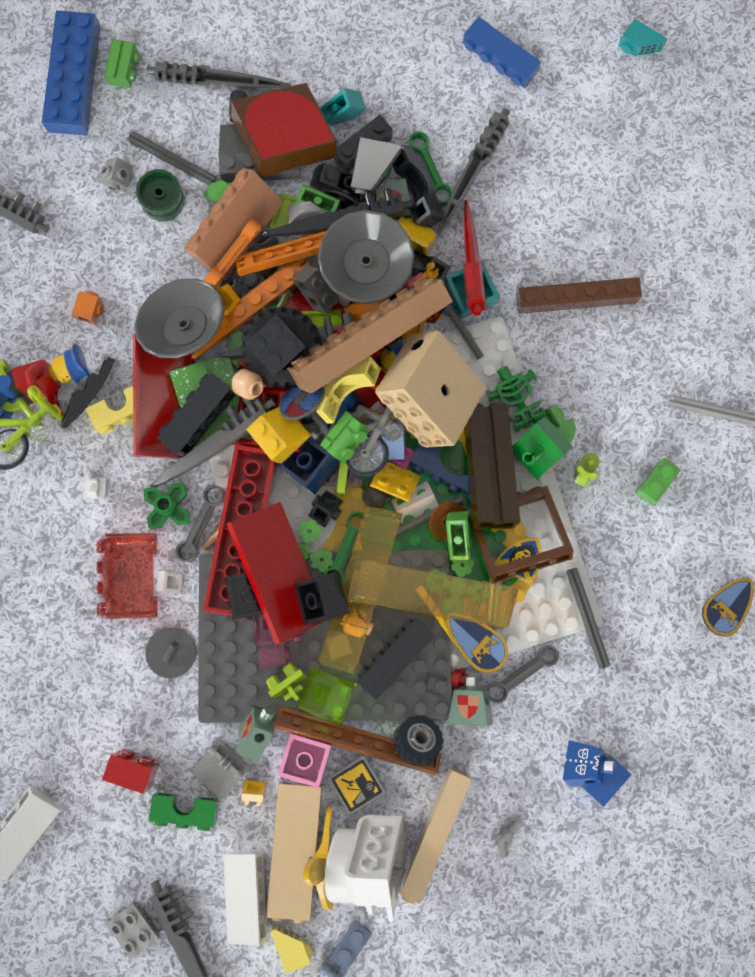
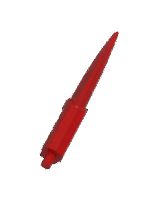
[463,200,486,316]

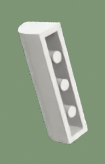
[0,786,60,881]
[224,850,268,945]

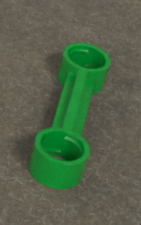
[409,131,453,207]
[323,511,368,583]

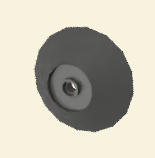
[318,210,415,304]
[134,279,225,358]

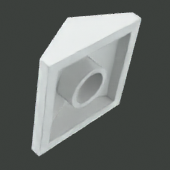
[391,481,439,523]

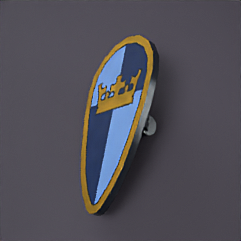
[702,578,754,637]
[445,612,508,673]

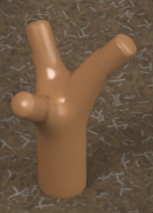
[202,525,219,550]

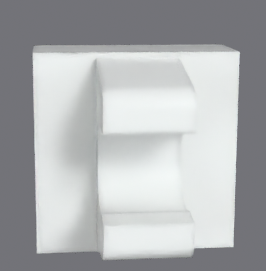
[84,477,108,500]

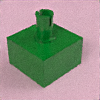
[512,417,573,480]

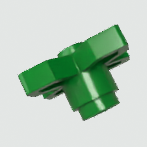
[143,483,190,530]

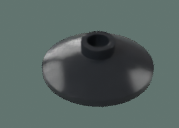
[324,189,359,209]

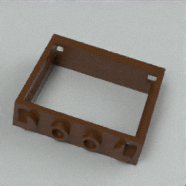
[468,486,574,584]

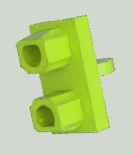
[574,453,600,488]
[266,663,306,701]

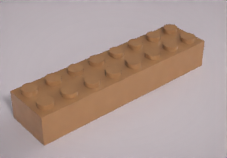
[287,277,453,394]

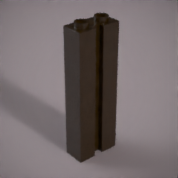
[464,403,520,529]

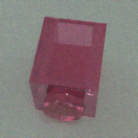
[258,644,291,669]

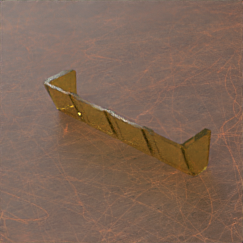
[319,506,403,675]
[345,560,518,629]

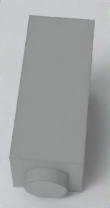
[351,137,401,196]

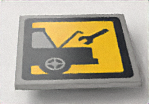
[328,756,386,816]

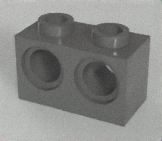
[292,265,339,313]

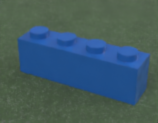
[463,17,541,89]

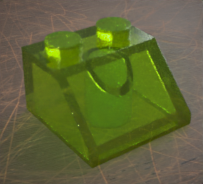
[296,667,356,725]

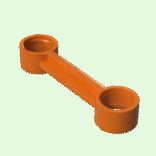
[203,218,263,288]

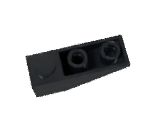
[310,162,375,203]

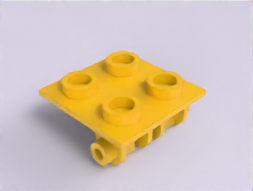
[370,460,420,502]

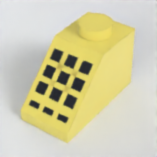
[271,925,313,974]

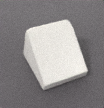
[156,571,184,594]

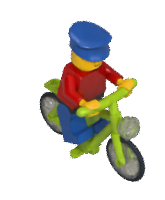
[0,344,90,470]

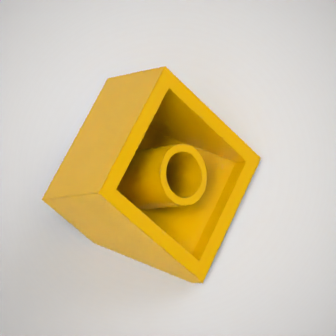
[397,217,437,256]
[246,407,311,464]

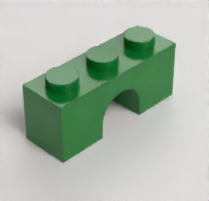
[149,792,219,831]

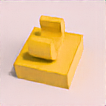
[242,780,266,806]

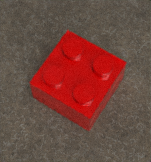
[102,749,159,794]

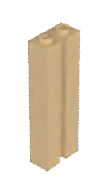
[400,766,472,904]
[266,781,322,924]

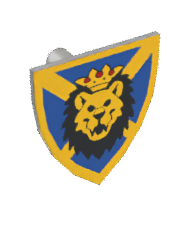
[494,537,541,584]

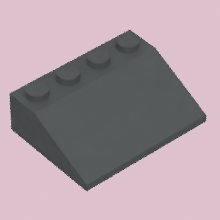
[219,124,301,182]

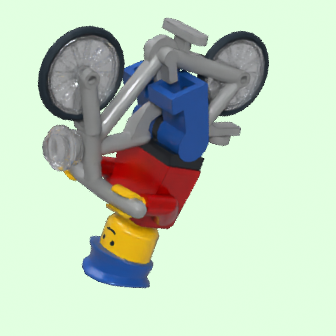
[301,340,404,477]

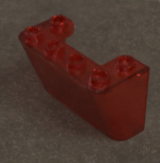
[96,533,158,620]

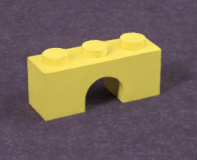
[85,386,133,434]

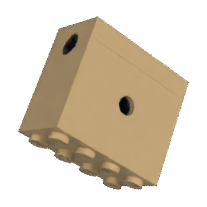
[375,330,486,447]

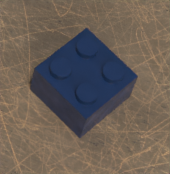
[277,438,340,494]

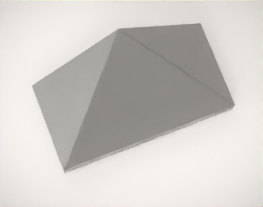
[288,201,325,223]

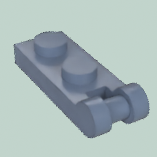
[319,920,372,977]

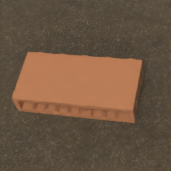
[184,168,283,278]

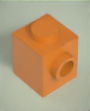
[72,291,104,324]

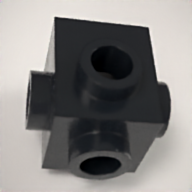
[308,490,343,527]

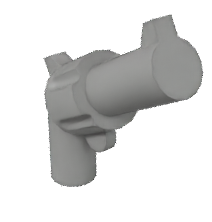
[494,815,525,857]

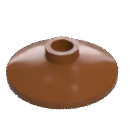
[429,501,466,541]

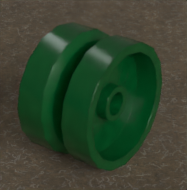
[136,169,185,221]

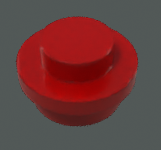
[451,668,468,689]

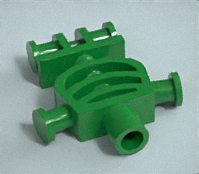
[486,366,547,433]

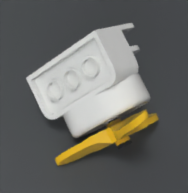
[303,806,407,921]

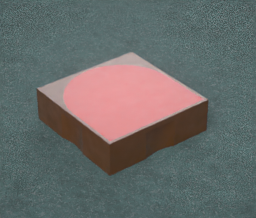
[231,83,337,177]

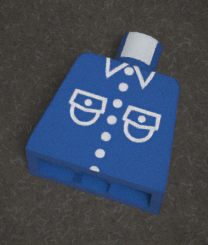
[563,740,616,787]

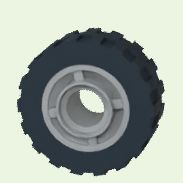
[394,715,444,766]

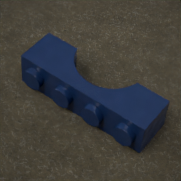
[409,444,471,501]

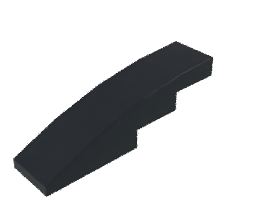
[60,356,115,429]

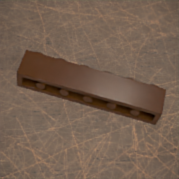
[516,277,642,314]

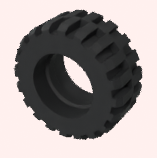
[240,307,322,388]

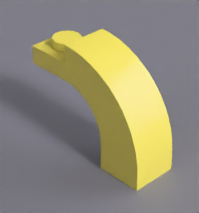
[316,356,381,423]

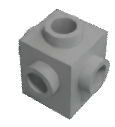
[100,157,134,191]

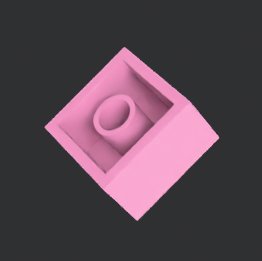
[277,733,331,788]

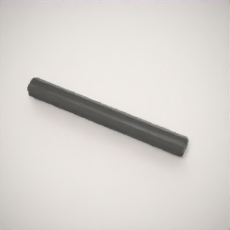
[128,131,216,185]
[566,568,610,669]

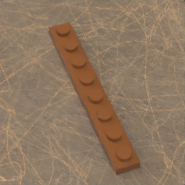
[273,705,442,776]

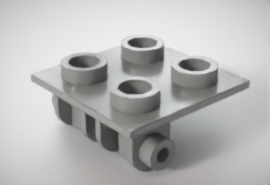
[190,739,250,800]
[106,901,160,959]

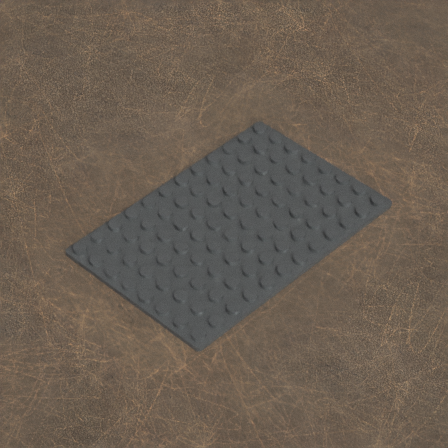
[198,550,452,723]

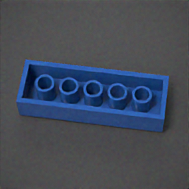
[42,10,100,136]

